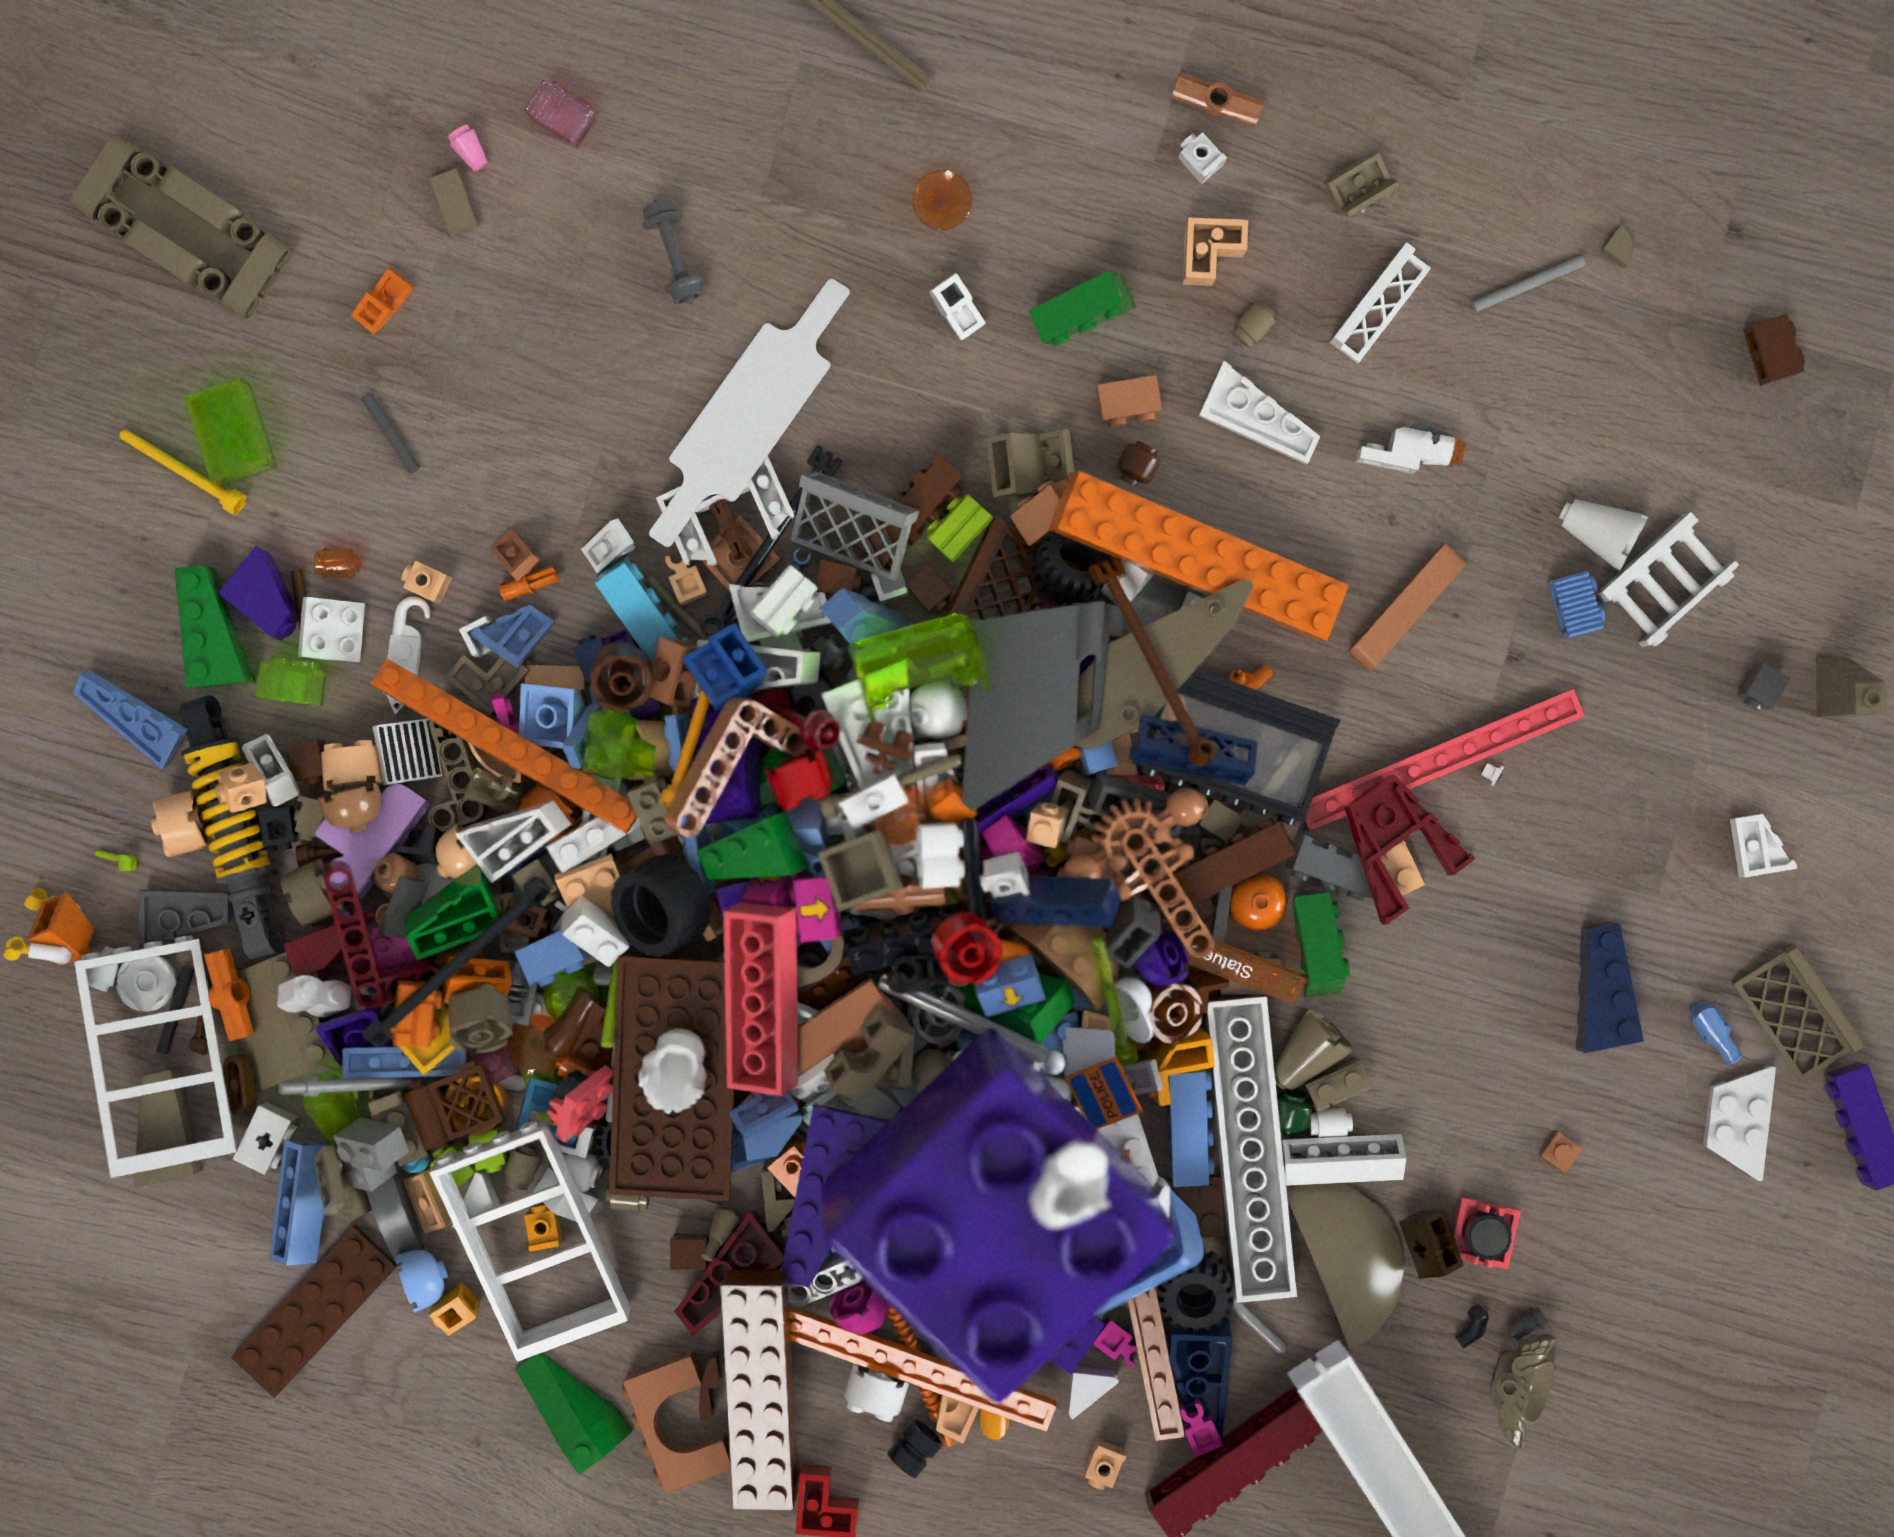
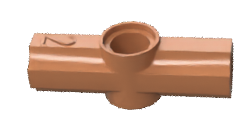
[1171,72,1264,127]
[855,875,948,915]

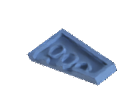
[72,669,187,770]

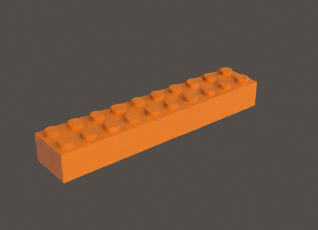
[1048,471,1349,641]

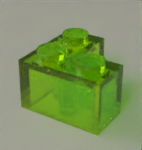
[256,657,327,706]
[583,710,656,779]

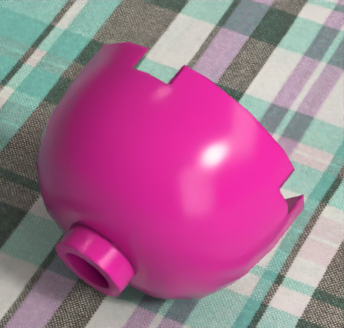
[828,1278,890,1334]

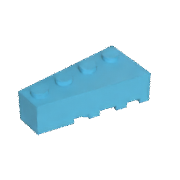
[595,555,691,663]

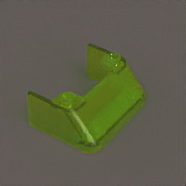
[848,614,992,723]

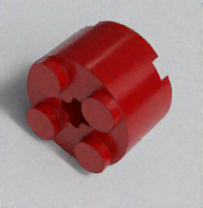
[764,749,835,810]
[931,911,1002,984]

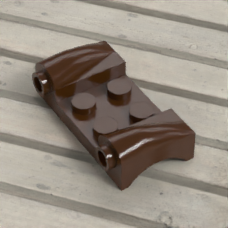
[543,986,613,1071]

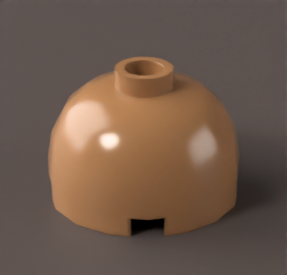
[318,782,382,834]

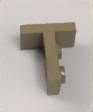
[368,1089,430,1167]

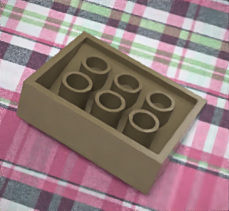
[237,952,336,1091]

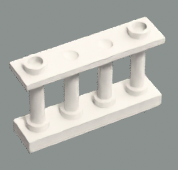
[1594,512,1739,647]

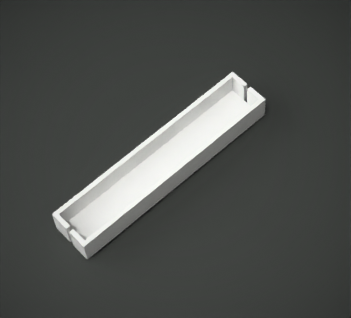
[1287,1340,1465,1537]

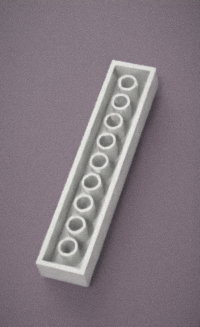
[1204,995,1297,1303]

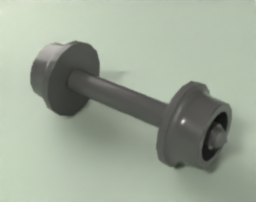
[643,199,703,304]

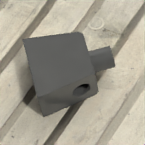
[1103,892,1161,968]

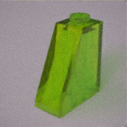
[298,1071,358,1147]

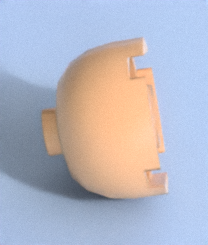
[436,824,486,880]

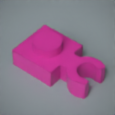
[1092,1317,1138,1368]
[1180,1399,1223,1457]

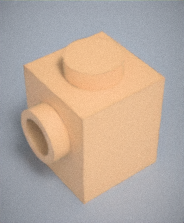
[1026,802,1069,848]

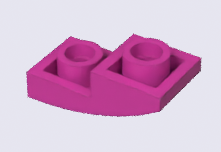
[489,691,520,735]

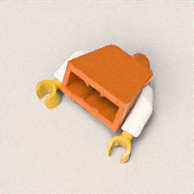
[3,888,95,966]

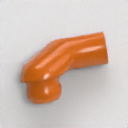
[1229,663,1274,690]

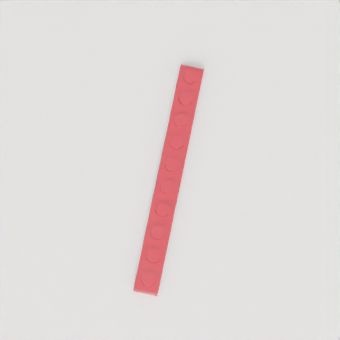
[1305,689,1585,831]

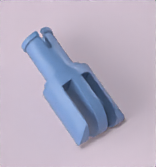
[1689,1001,1743,1065]

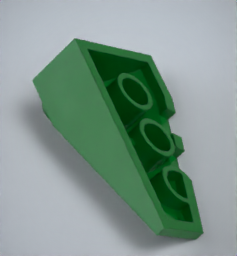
[515,1352,632,1475]

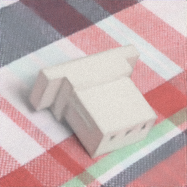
[1480,763,1504,786]

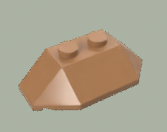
[1009,923,1119,1011]

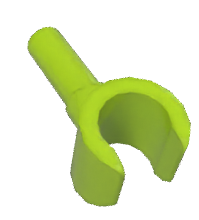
[95,849,137,871]

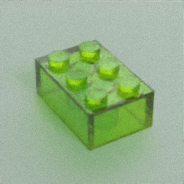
[183,378,278,486]

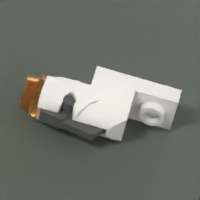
[1355,421,1466,474]

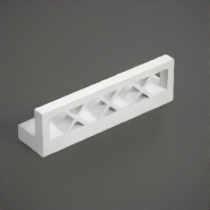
[1329,242,1431,364]

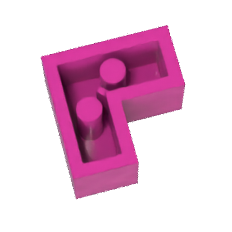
[980,815,1047,874]

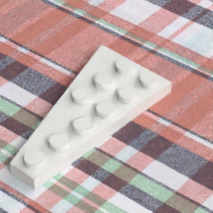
[821,660,918,863]

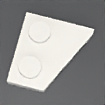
[1730,814,1797,878]

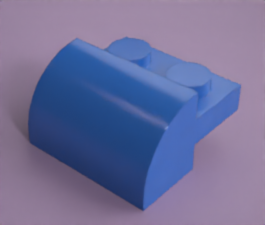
[683,623,768,710]

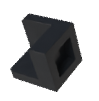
[396,826,443,864]

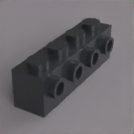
[843,902,964,975]

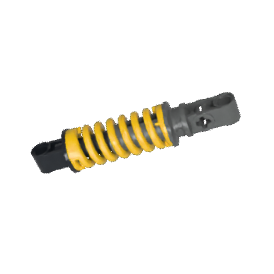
[180,695,284,959]

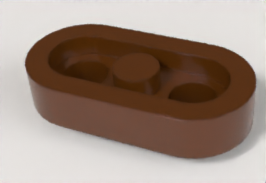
[223,1054,256,1115]

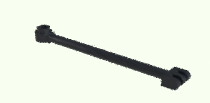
[700,445,843,640]
[363,877,551,1047]

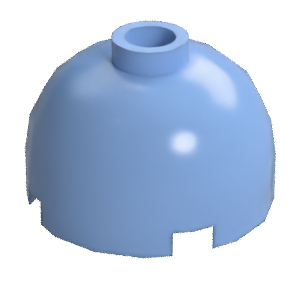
[395,1250,449,1312]

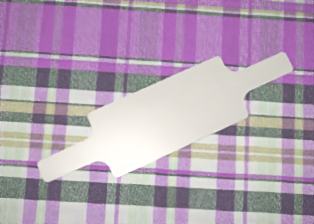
[649,279,850,547]

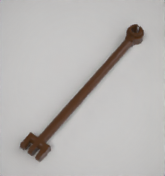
[1089,557,1215,766]

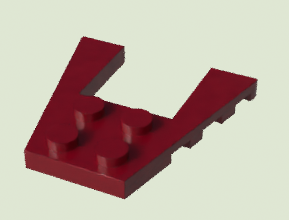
[1344,774,1475,925]

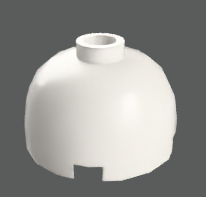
[909,679,968,740]

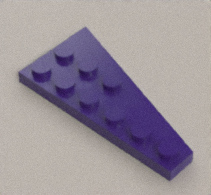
[781,1104,891,1288]

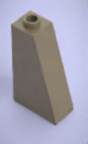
[1816,657,1887,717]
[134,1063,203,1188]

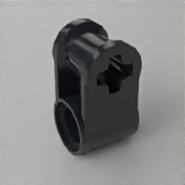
[886,953,949,994]

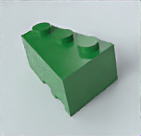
[1028,271,1136,347]
[696,811,810,879]
[404,864,502,960]

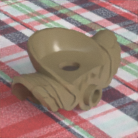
[1490,1334,1557,1449]

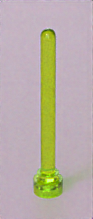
[1092,937,1138,1066]

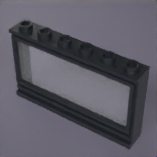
[1131,669,1340,826]

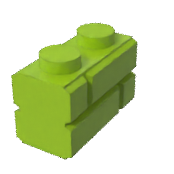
[926,494,993,563]

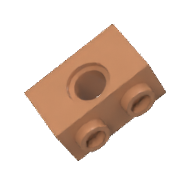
[649,637,700,707]

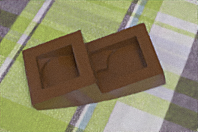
[699,1351,723,1421]

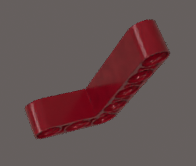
[324,860,441,1008]

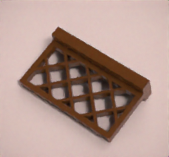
[940,516,1040,629]

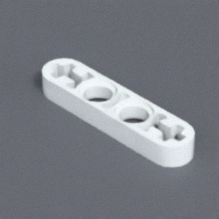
[788,1256,862,1308]

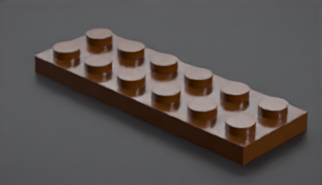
[231,1225,398,1398]

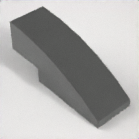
[366,1173,425,1266]

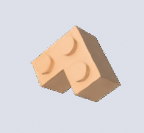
[1182,217,1248,286]

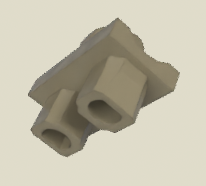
[465,767,523,814]

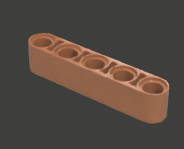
[1348,543,1467,671]

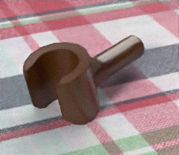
[189,1015,209,1055]

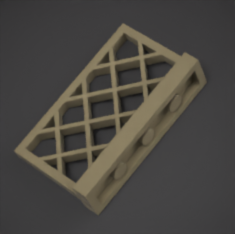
[1732,942,1865,1082]

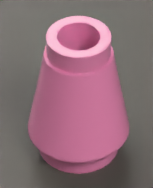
[448,124,488,172]

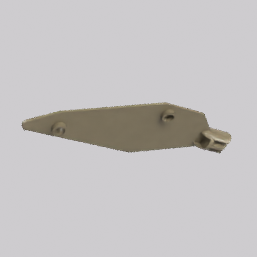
[1074,579,1253,750]

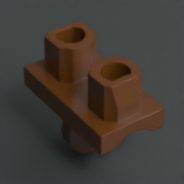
[856,720,914,774]

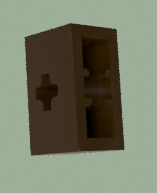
[1399,1209,1464,1279]

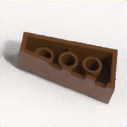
[856,451,963,568]

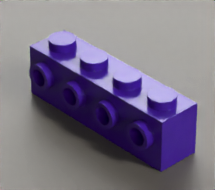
[1824,1062,1894,1191]

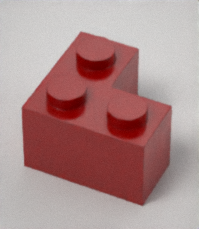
[795,1464,859,1537]

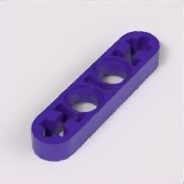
[960,764,1058,837]

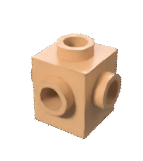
[215,762,267,813]

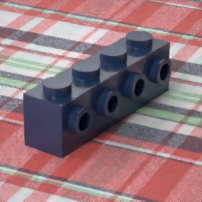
[989,876,1121,927]

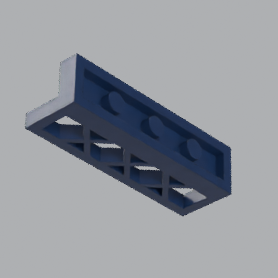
[1129,714,1258,786]

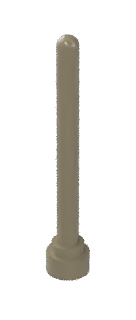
[819,755,962,820]

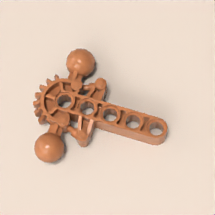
[1063,788,1214,958]

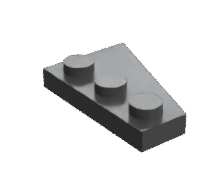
[139,889,231,949]

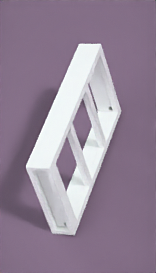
[74,935,237,1178]
[430,1119,631,1362]

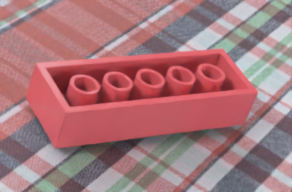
[724,902,798,1096]

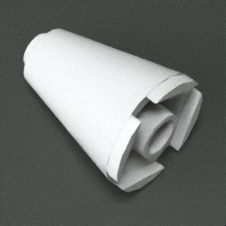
[1559,499,1648,571]

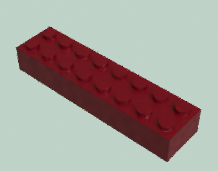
[1145,1385,1323,1537]

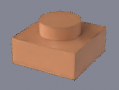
[1539,1130,1583,1173]

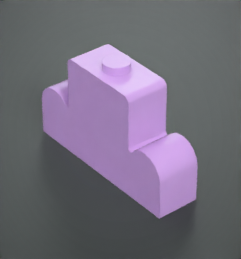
[316,784,431,903]

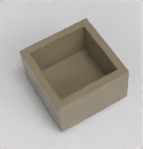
[818,830,904,911]

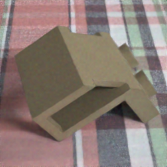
[987,429,1075,498]

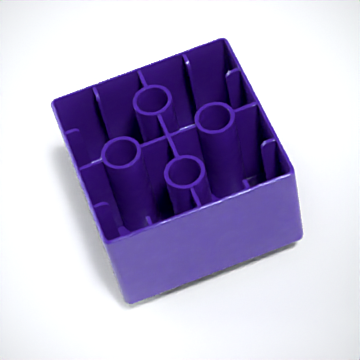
[821,1028,1175,1403]

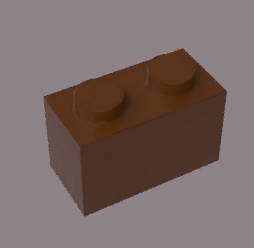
[1743,314,1805,386]

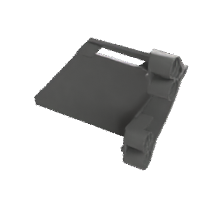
[948,601,1124,811]

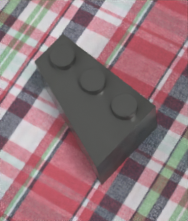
[1285,834,1373,902]

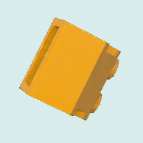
[1141,1026,1215,1106]

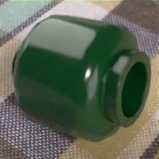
[1277,1089,1313,1136]

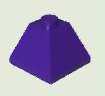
[315,1008,397,1066]

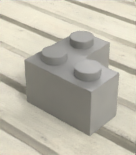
[334,1117,409,1192]

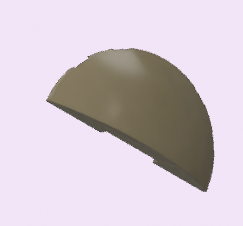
[1286,1183,1404,1351]

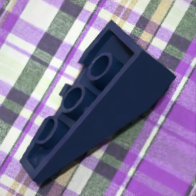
[1169,1317,1232,1439]

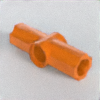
[204,948,254,1041]

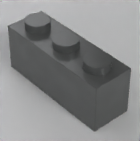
[1088,772,1182,837]

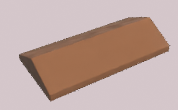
[797,978,908,1076]

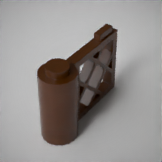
[402,1060,506,1151]

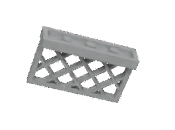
[790,471,920,581]

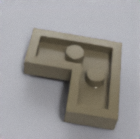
[445,654,530,716]

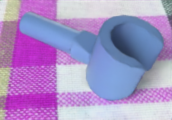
[792,548,811,572]

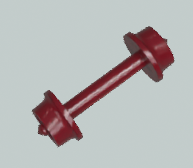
[753,689,840,750]

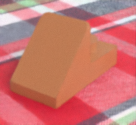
[489,528,542,581]

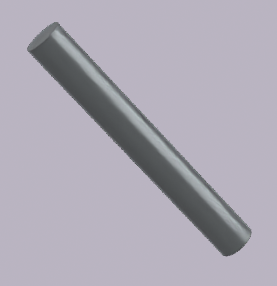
[361,393,420,474]

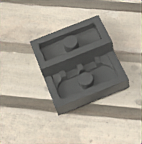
[1117,579,1184,634]

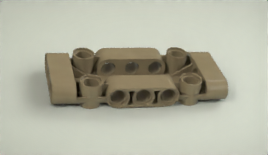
[70,134,293,319]

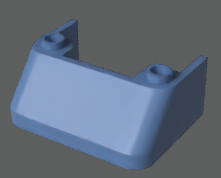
[1095,1189,1204,1315]

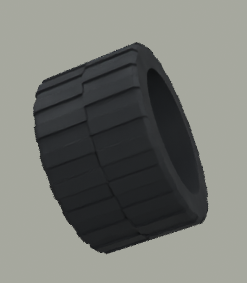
[611,854,712,957]

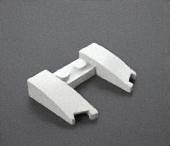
[656,456,795,566]

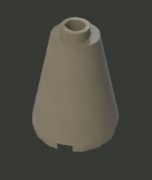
[1274,1008,1353,1090]

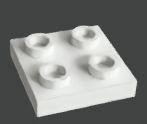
[298,597,365,663]

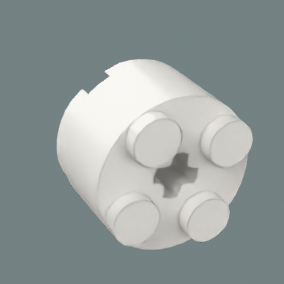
[843,1363,909,1422]

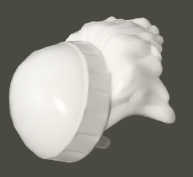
[639,1028,707,1114]
[1030,1140,1109,1229]

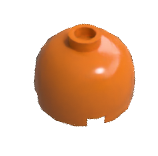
[1229,872,1287,931]

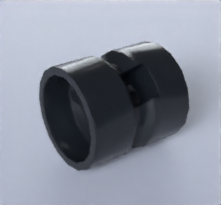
[887,1419,943,1478]

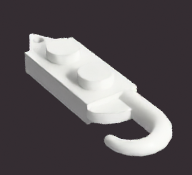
[383,596,430,714]

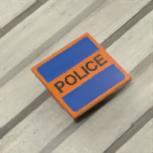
[1065,1056,1143,1129]

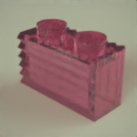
[523,80,596,148]

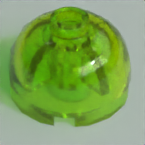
[543,968,603,1021]

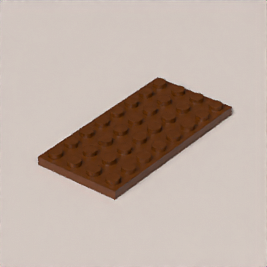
[609,954,735,1202]

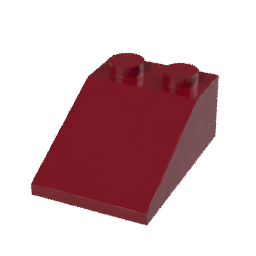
[284,910,377,978]

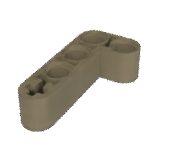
[428,720,489,831]

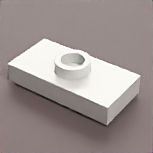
[839,773,908,830]
[789,1053,837,1103]

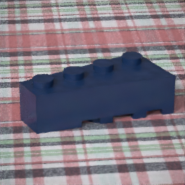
[1576,921,1644,1053]

